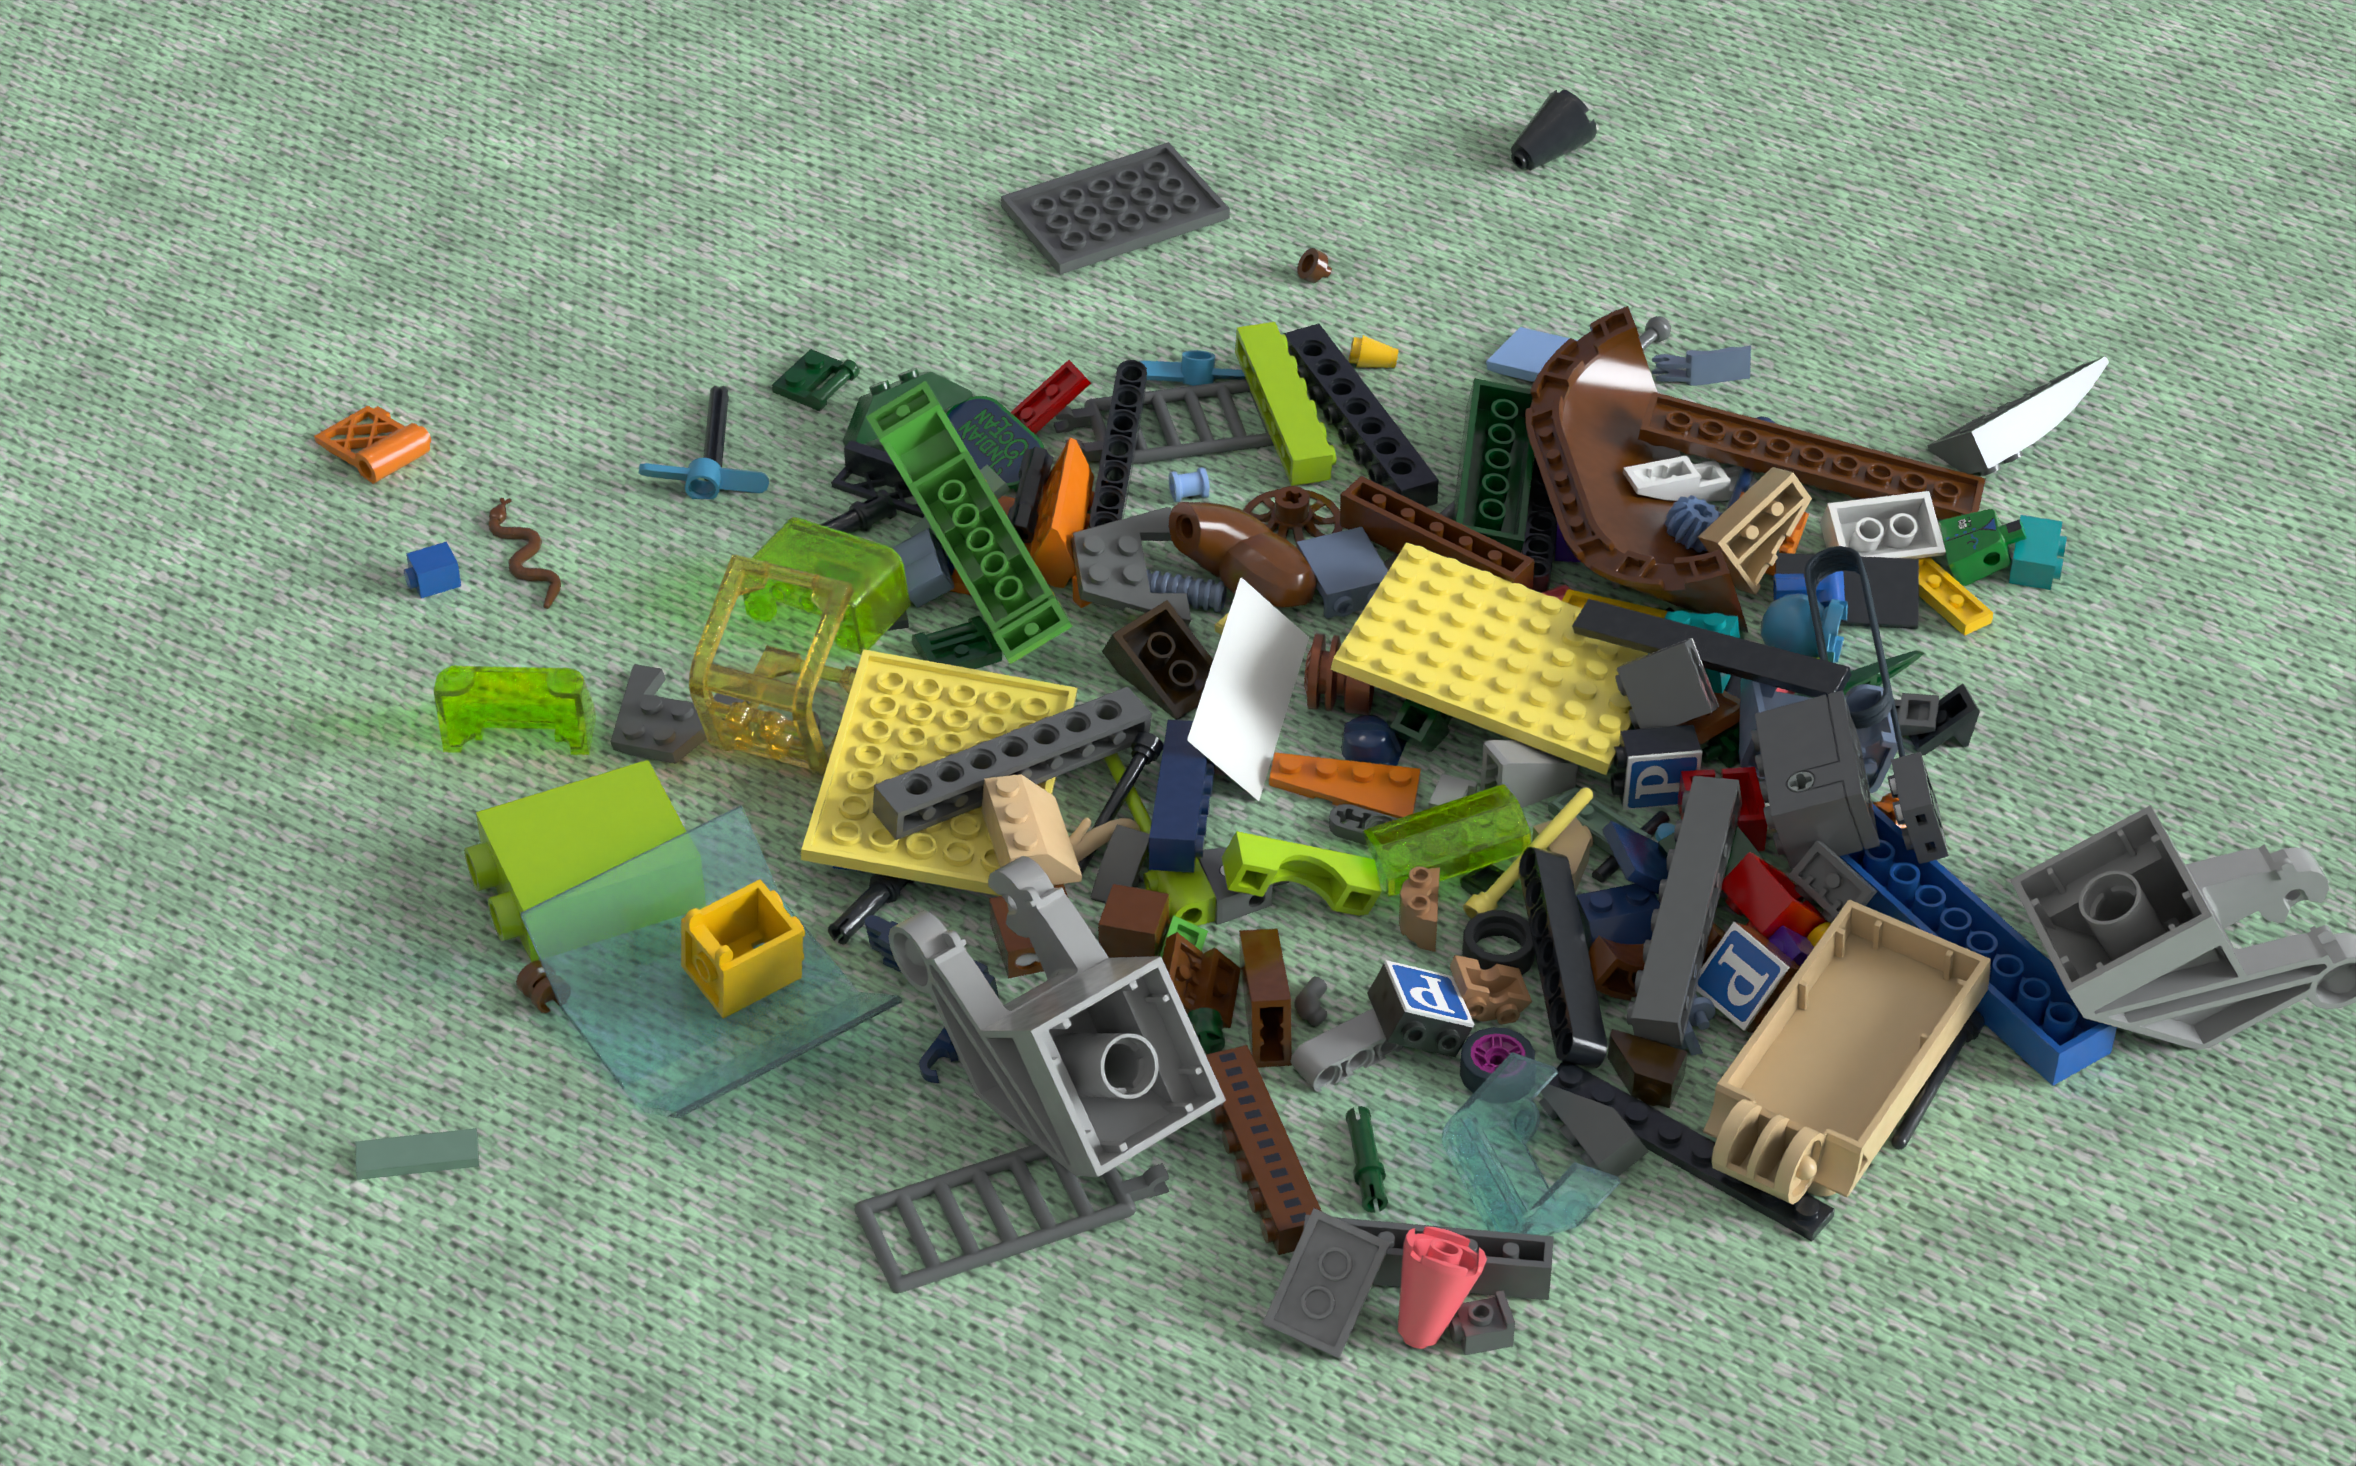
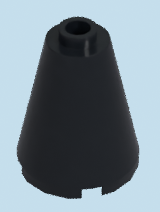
[1511,89,1597,171]

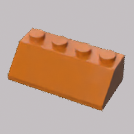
[1029,438,1095,588]

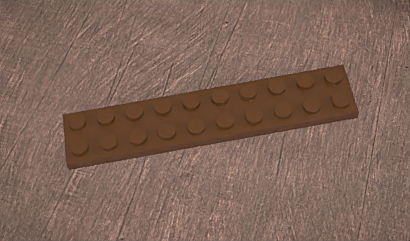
[1638,392,1986,520]

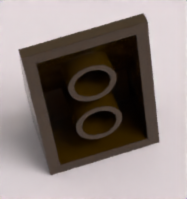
[1102,600,1213,720]

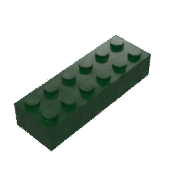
[1452,378,1534,553]

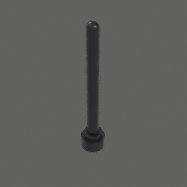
[1078,731,1164,875]
[1891,1010,1985,1150]

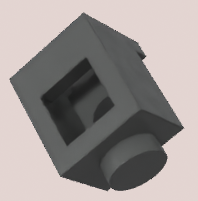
[1449,1290,1515,1355]

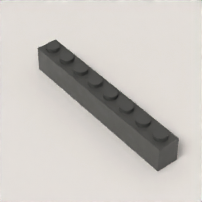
[1627,776,1742,1047]

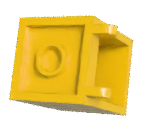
[681,879,805,1019]

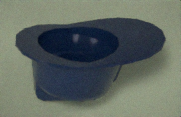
[1341,715,1407,766]

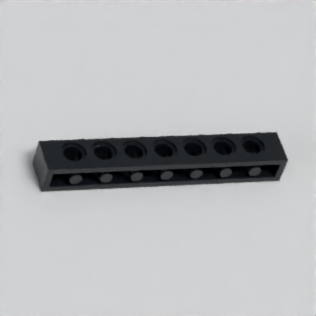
[1283,323,1439,507]

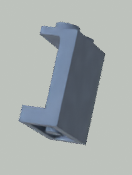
[1296,527,1388,619]

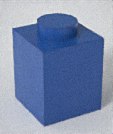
[404,542,461,599]

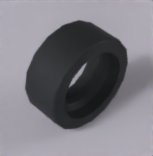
[1462,910,1535,975]

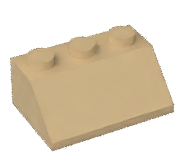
[982,774,1082,885]

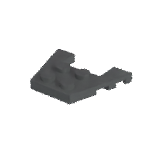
[1071,507,1191,627]
[610,664,758,764]

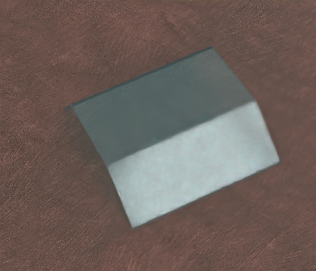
[521,806,902,1119]

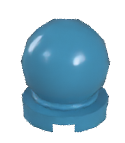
[1761,594,1848,663]

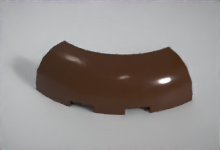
[1588,922,1726,1001]

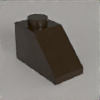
[1607,1029,1688,1108]

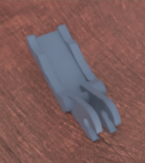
[1652,345,1751,386]

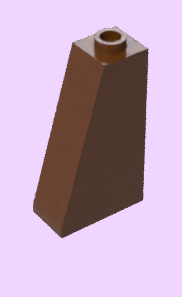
[1239,928,1292,1068]

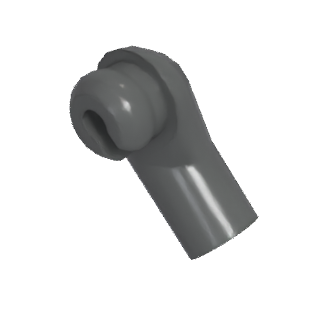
[1294,976,1327,1027]

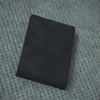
[1775,553,1919,629]

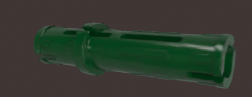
[1345,1106,1388,1213]

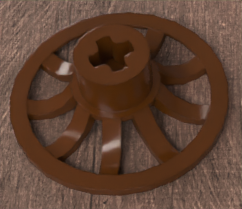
[1243,486,1343,544]

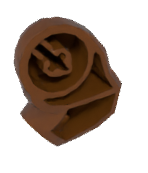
[1168,502,1316,607]

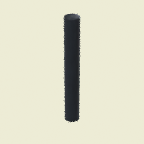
[1592,811,1670,883]

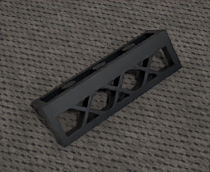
[831,440,925,518]

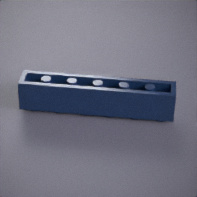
[1149,719,1215,873]

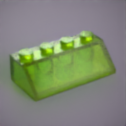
[1363,784,1532,897]

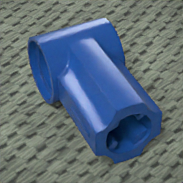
[1773,571,1845,607]

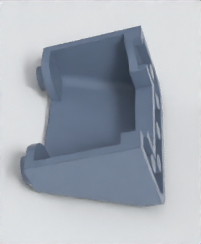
[1739,678,1898,793]

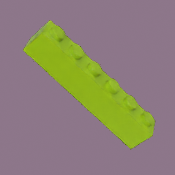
[1235,322,1336,486]

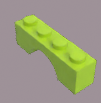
[1221,831,1382,916]

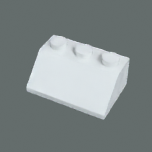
[1820,491,1946,559]

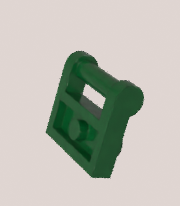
[772,349,860,411]
[912,615,1002,669]

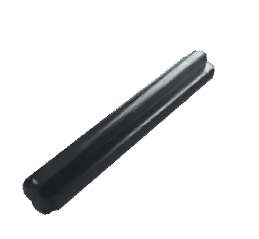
[703,386,729,481]

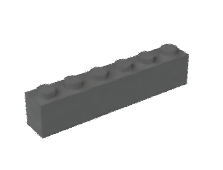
[1304,1215,1554,1300]

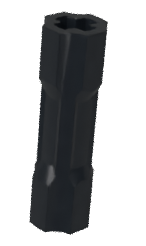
[1008,446,1054,543]

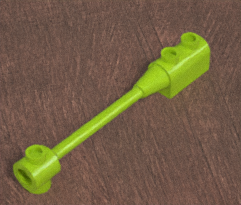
[1104,753,1216,926]

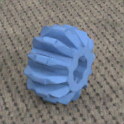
[1664,495,1723,553]

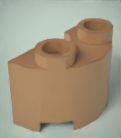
[1399,866,1440,952]
[1450,955,1532,1025]

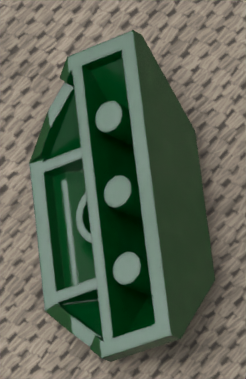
[843,368,973,446]

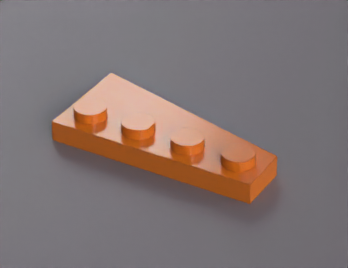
[1269,752,1421,822]

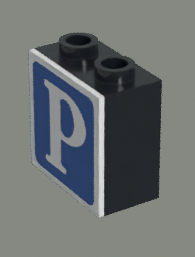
[1610,725,1702,810]

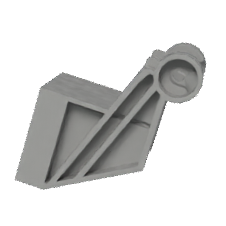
[2010,805,2356,1050]
[889,856,1226,1177]

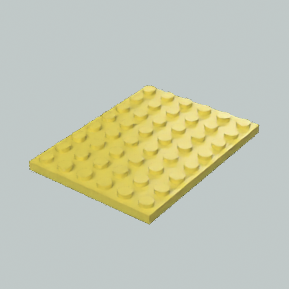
[1330,542,1648,775]
[801,649,1078,896]

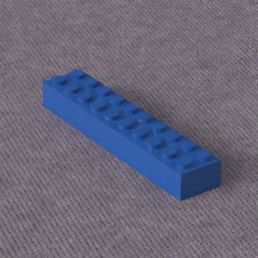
[1839,803,2117,1086]

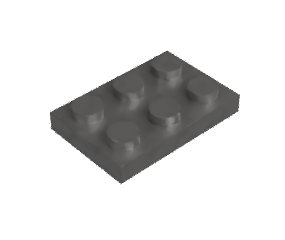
[1262,1208,1391,1358]

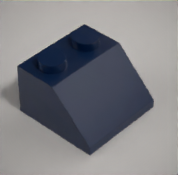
[1576,884,1660,952]

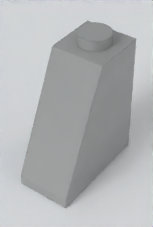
[1480,740,1579,817]

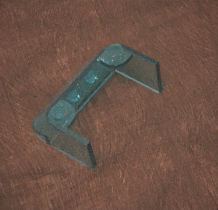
[1442,1052,1621,1236]

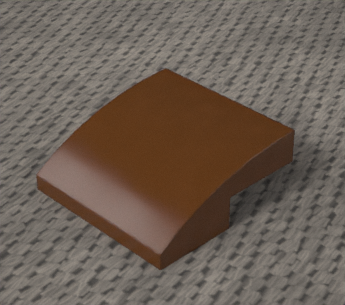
[1162,932,1241,1028]

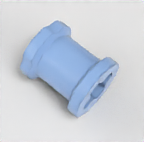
[1169,467,1210,503]

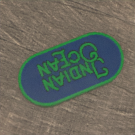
[946,396,1045,492]

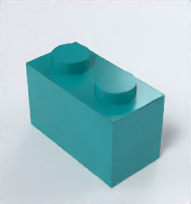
[2009,515,2067,590]

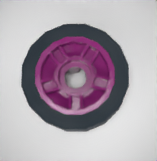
[1460,1027,1535,1101]

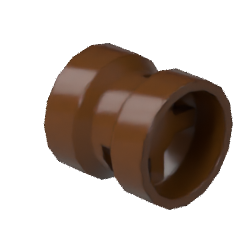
[516,960,570,1014]

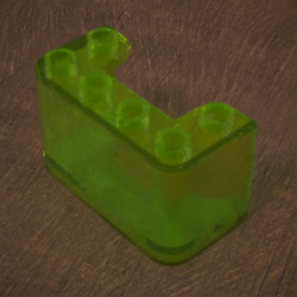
[739,517,910,655]

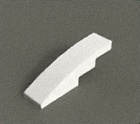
[1623,455,1757,502]

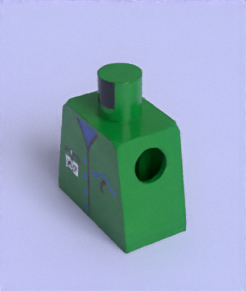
[1939,509,2027,586]

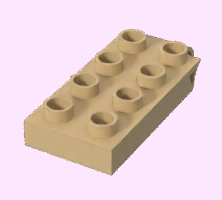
[1703,900,1991,1204]

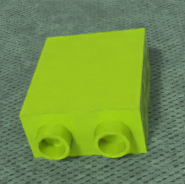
[464,760,705,962]

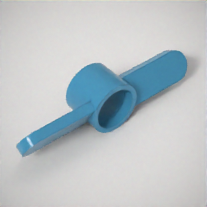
[1140,350,1246,386]
[638,458,769,499]

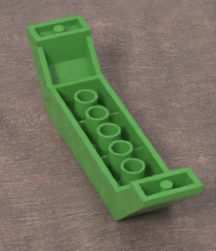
[866,381,1073,664]

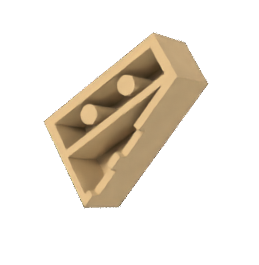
[1698,467,1812,595]

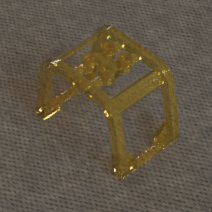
[689,554,857,777]

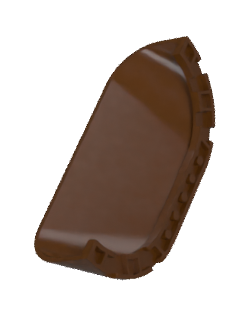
[1525,306,1748,633]

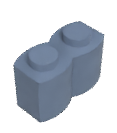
[891,528,954,608]

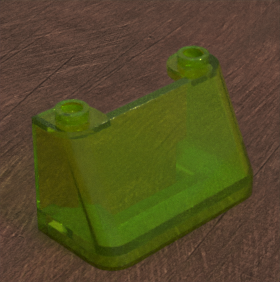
[433,665,596,755]

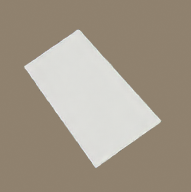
[1187,578,1309,801]

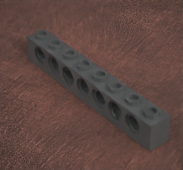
[873,686,1152,840]

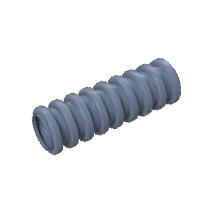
[1146,569,1227,612]

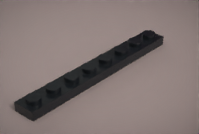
[1543,1061,1835,1242]

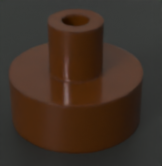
[1297,248,1332,283]

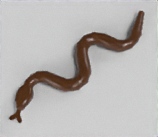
[489,497,561,609]

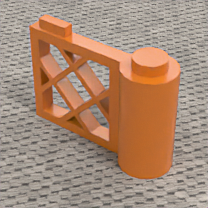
[314,406,431,484]

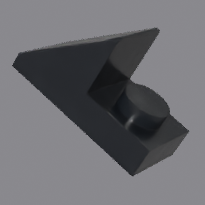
[1909,683,1980,755]

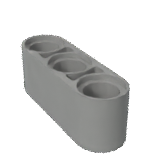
[1291,1009,1404,1092]

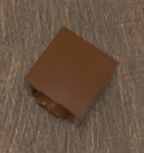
[1098,884,1169,958]

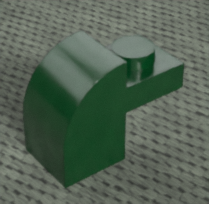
[1390,699,1453,752]

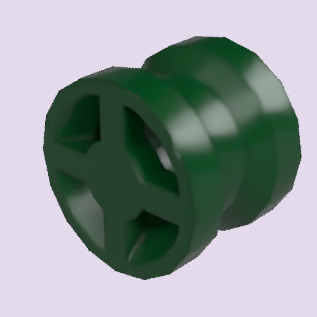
[1187,1008,1225,1055]

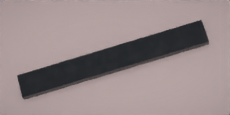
[1572,599,1852,697]

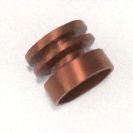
[1304,633,1375,715]

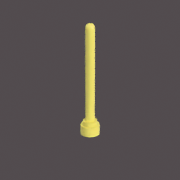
[1463,787,1593,919]

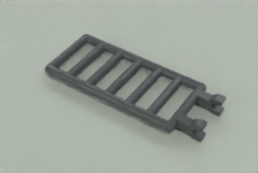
[1054,379,1274,464]
[854,1144,1169,1293]

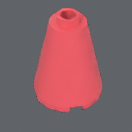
[1397,1227,1487,1349]

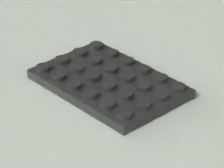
[1001,142,1230,275]

